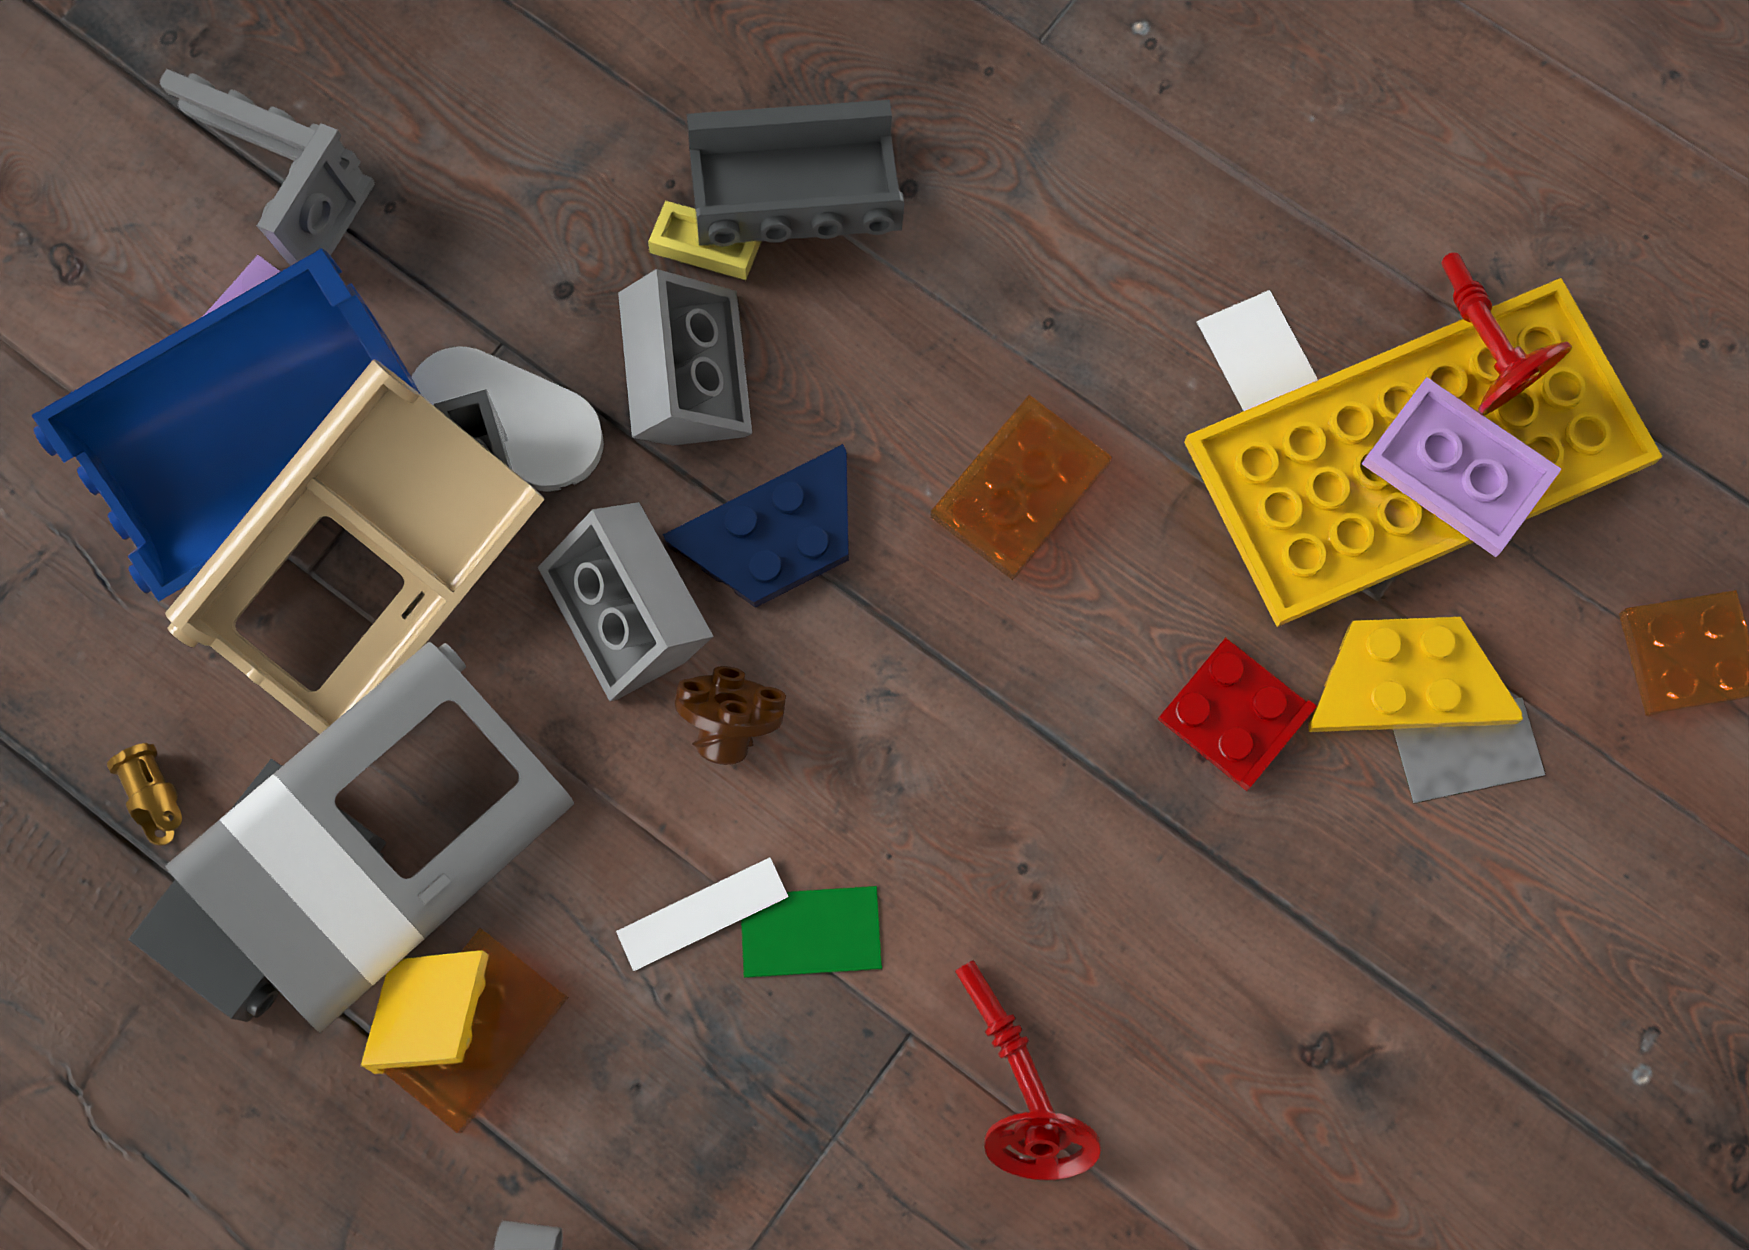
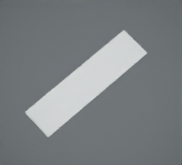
[616,858,788,971]

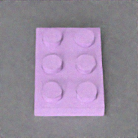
[1362,377,1562,557]

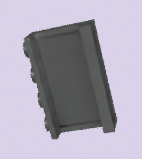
[687,100,904,247]
[128,759,386,1022]

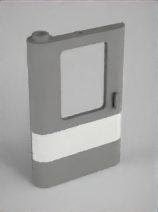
[165,642,574,1033]

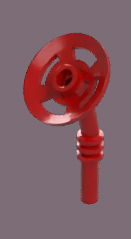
[1442,252,1572,416]
[955,960,1100,1180]

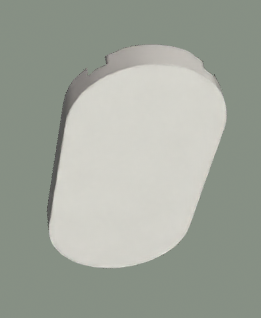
[412,347,604,492]

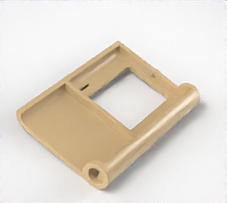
[165,359,545,734]

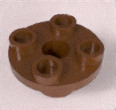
[675,666,786,765]

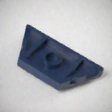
[663,444,849,608]

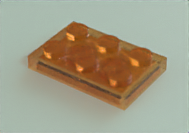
[930,395,1112,580]
[384,928,569,1133]

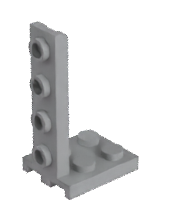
[160,69,375,266]

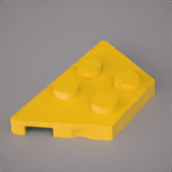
[1308,617,1523,732]

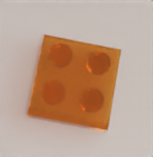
[1619,590,1749,716]

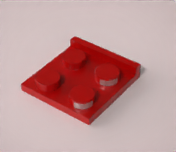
[1158,637,1317,791]

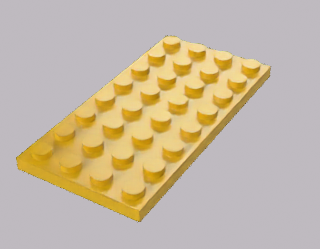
[1184,278,1663,627]

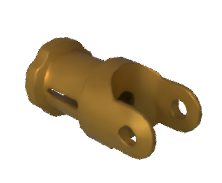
[107,743,182,846]

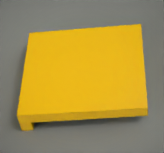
[361,950,489,1074]

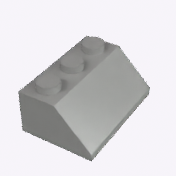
[618,269,752,446]
[538,502,714,701]

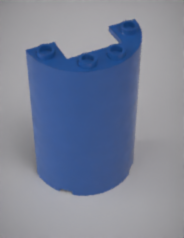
[31,248,421,602]

